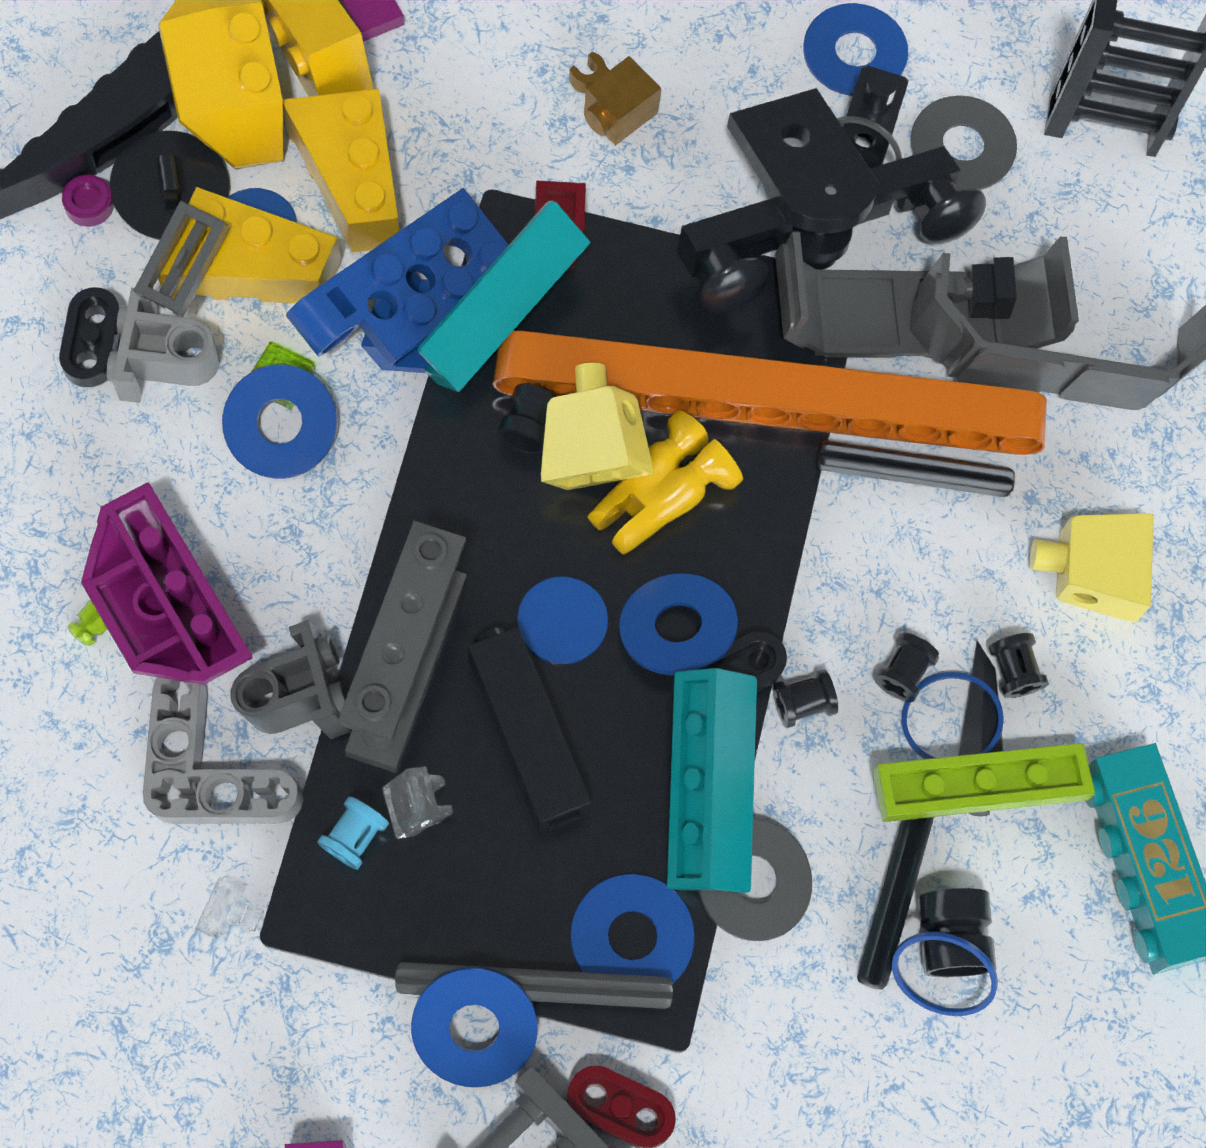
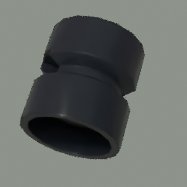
[918,888,997,978]

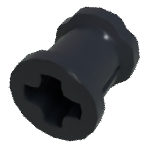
[874,632,939,702]
[989,633,1049,698]
[772,669,838,728]

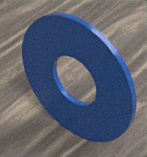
[803,3,908,96]
[222,365,337,479]
[619,573,738,676]
[571,874,694,983]
[411,967,538,1087]

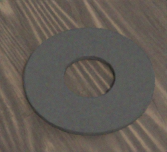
[910,95,1017,191]
[698,819,812,941]

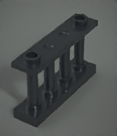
[1044,0,1206,157]

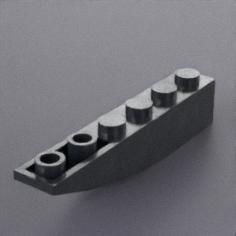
[0,31,178,219]

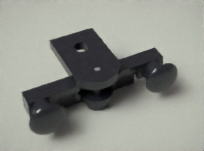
[677,88,986,313]

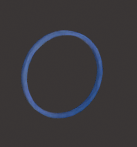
[902,672,1004,759]
[892,932,998,1016]

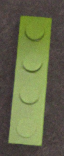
[873,743,1095,822]

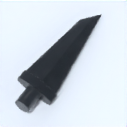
[958,641,1004,817]

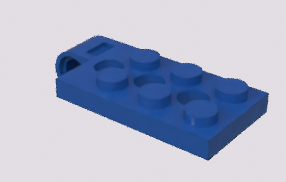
[286,188,509,366]

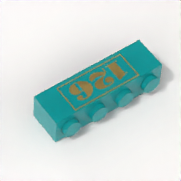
[1086,743,1206,975]

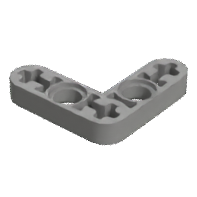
[143,677,304,824]

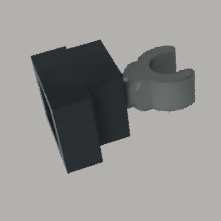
[947,257,1017,319]

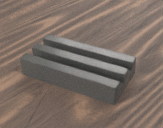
[133,201,229,317]

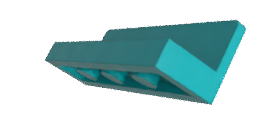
[418,201,591,392]
[667,668,757,893]

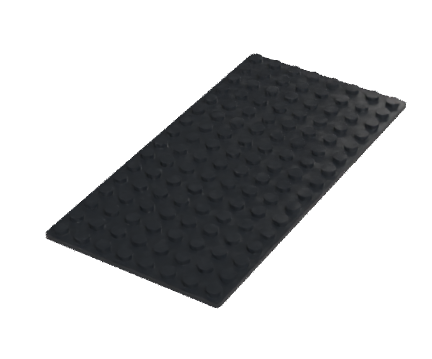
[260,189,847,1053]

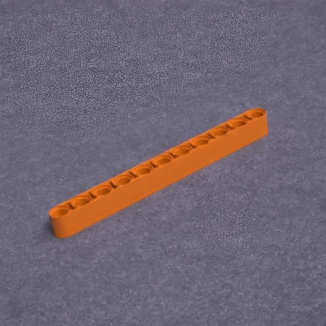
[493,330,1047,455]

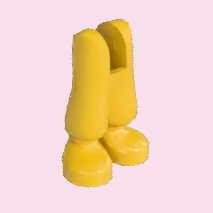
[587,410,743,556]

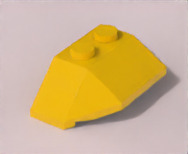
[158,0,283,169]

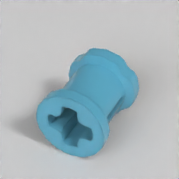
[318,796,389,870]

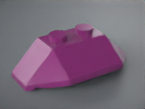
[81,482,253,685]

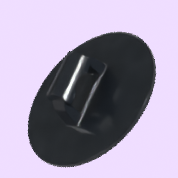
[110,130,229,240]

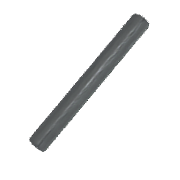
[395,962,673,1009]

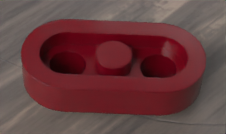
[567,1066,676,1148]

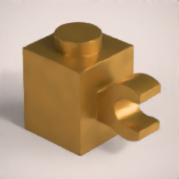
[569,52,661,146]

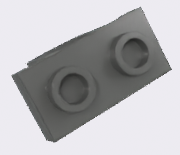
[230,620,351,739]

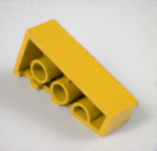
[261,0,374,97]

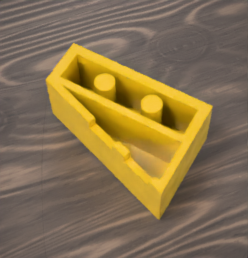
[283,89,399,253]
[158,187,341,303]

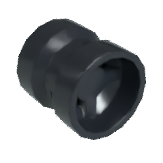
[497,384,557,454]

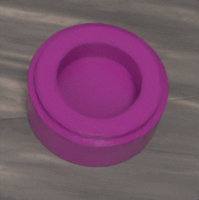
[62,175,114,227]

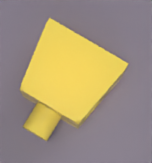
[541,363,653,490]
[1030,513,1154,622]

